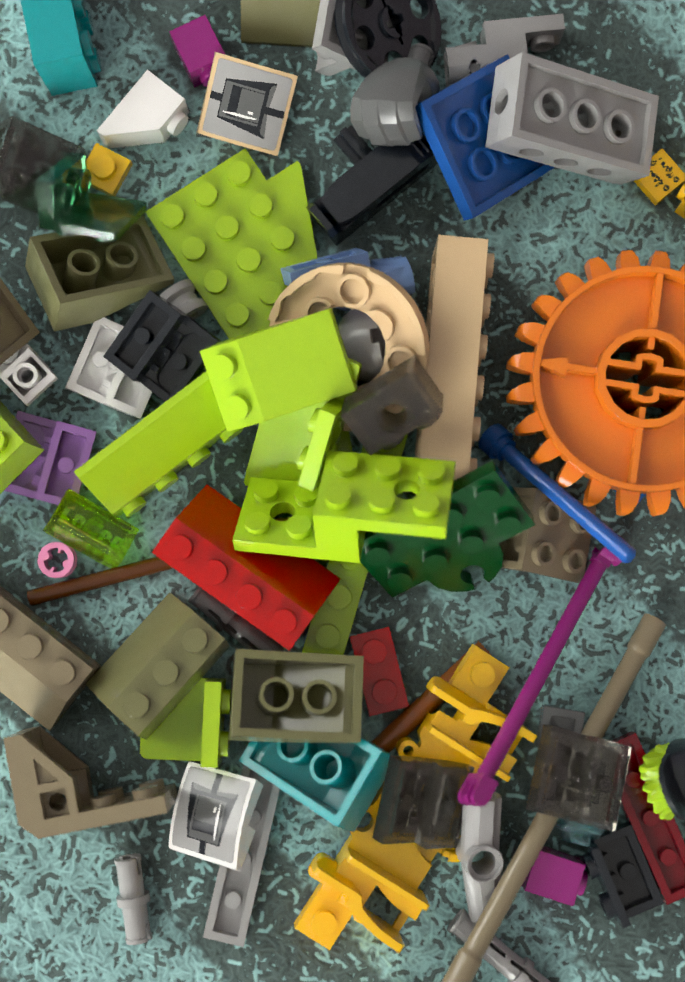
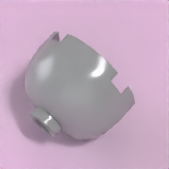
[338,309,386,384]

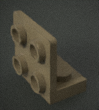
[501,487,596,583]

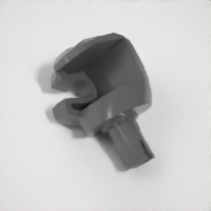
[350,43,440,147]

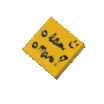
[634,148,685,206]

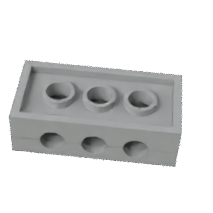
[485,52,659,185]

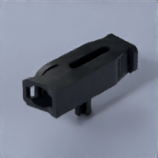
[306,123,438,246]

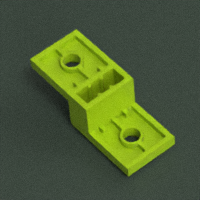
[233,450,456,563]

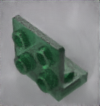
[36,152,147,242]

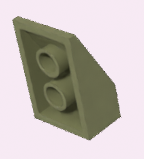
[25,216,175,332]
[229,649,364,743]

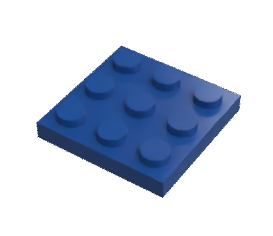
[415,54,555,221]

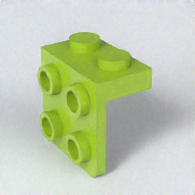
[140,678,232,768]

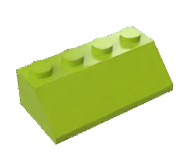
[74,371,244,517]

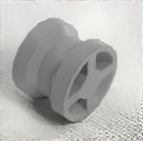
[160,279,208,320]

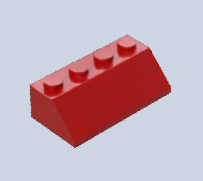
[151,484,341,651]

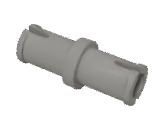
[114,853,153,945]

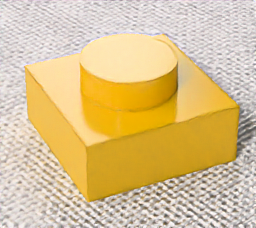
[77,143,133,198]

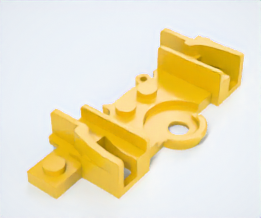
[294,644,537,953]

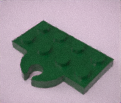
[360,460,535,598]

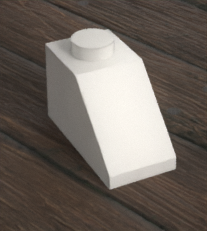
[97,70,189,148]

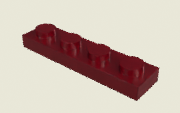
[603,731,685,905]

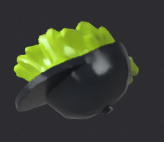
[639,738,685,820]

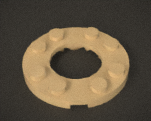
[268,263,429,431]

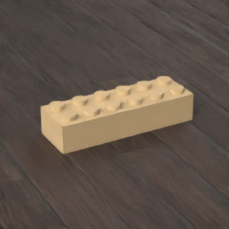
[415,235,494,480]

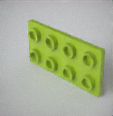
[244,358,362,491]

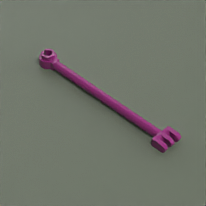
[458,537,625,807]

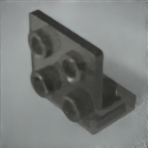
[0,116,86,223]

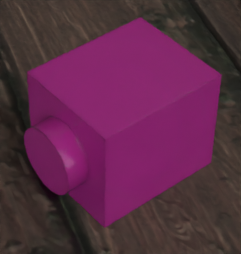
[169,15,225,88]
[522,846,588,906]

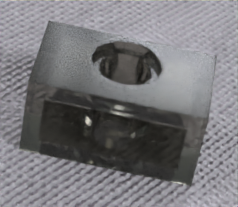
[341,355,443,455]

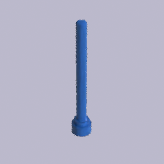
[478,423,636,563]

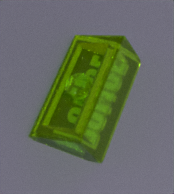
[43,488,139,568]

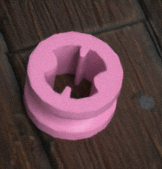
[37,542,78,578]

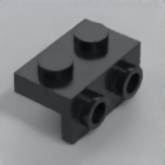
[581,822,664,928]

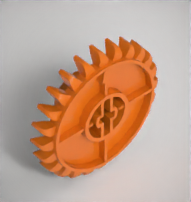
[506,250,685,516]

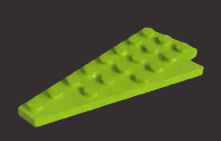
[146,148,353,452]

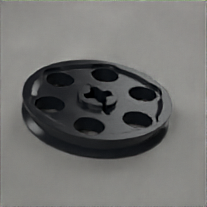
[335,0,441,78]

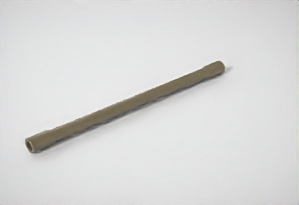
[441,613,666,982]

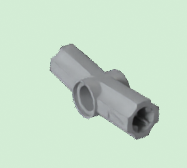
[456,792,507,923]

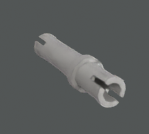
[447,909,551,982]

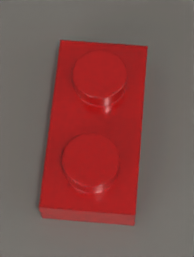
[350,626,409,716]

